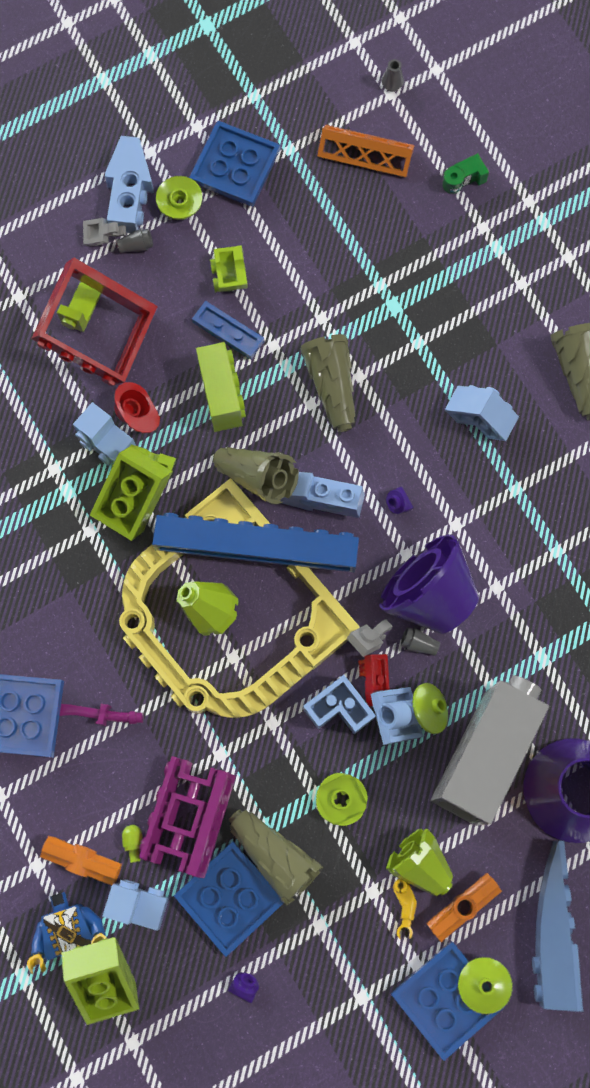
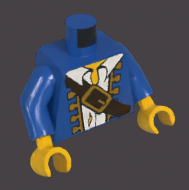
[27,892,107,974]

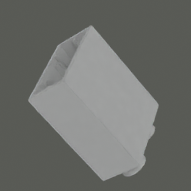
[430,675,549,826]

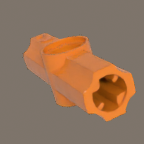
[40,836,122,885]
[426,873,502,942]

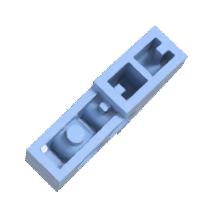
[105,136,154,233]
[280,472,365,518]

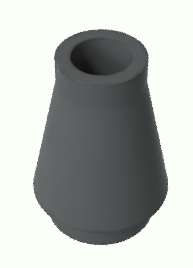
[381,59,404,92]
[117,228,153,253]
[401,627,440,656]

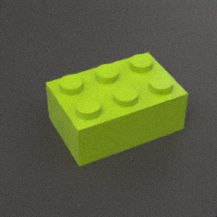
[196,342,246,432]
[90,446,173,541]
[62,937,139,1025]

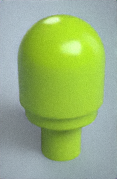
[122,825,143,863]

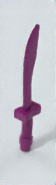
[60,704,144,726]

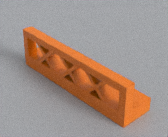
[317,125,415,177]

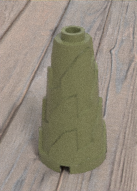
[550,323,590,421]
[300,334,356,432]
[213,447,299,504]
[229,809,323,906]

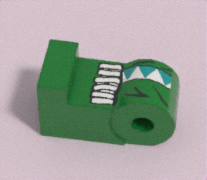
[442,153,489,194]

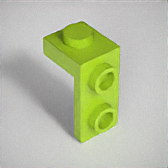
[57,282,102,332]

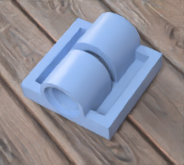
[371,687,424,745]

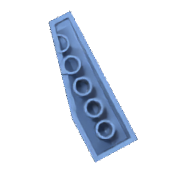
[532,841,583,1012]

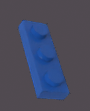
[192,301,265,360]

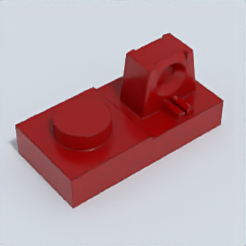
[358,654,390,706]

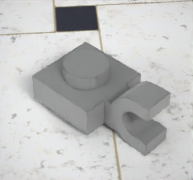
[83,218,126,246]
[347,619,393,657]

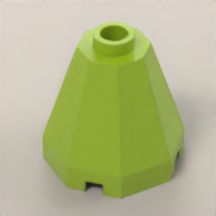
[177,582,238,636]
[386,829,453,896]

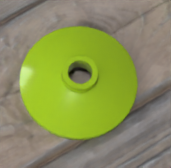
[156,176,203,220]
[413,683,448,734]
[458,957,512,1014]

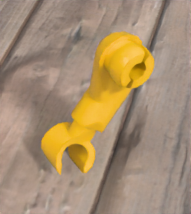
[393,879,417,940]

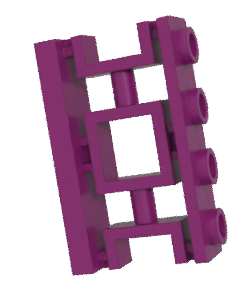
[139,756,236,878]

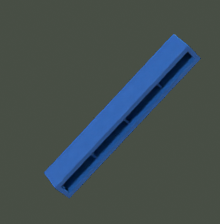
[152,513,359,573]

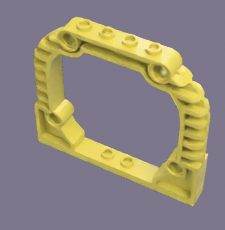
[119,478,360,718]

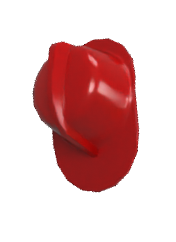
[114,382,160,433]

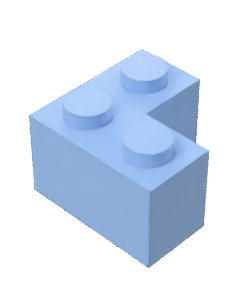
[445,385,519,441]
[73,402,136,466]
[303,675,376,734]
[102,879,169,930]

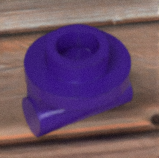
[386,487,414,514]
[228,972,259,1003]

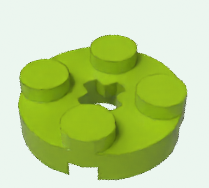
[316,773,368,826]

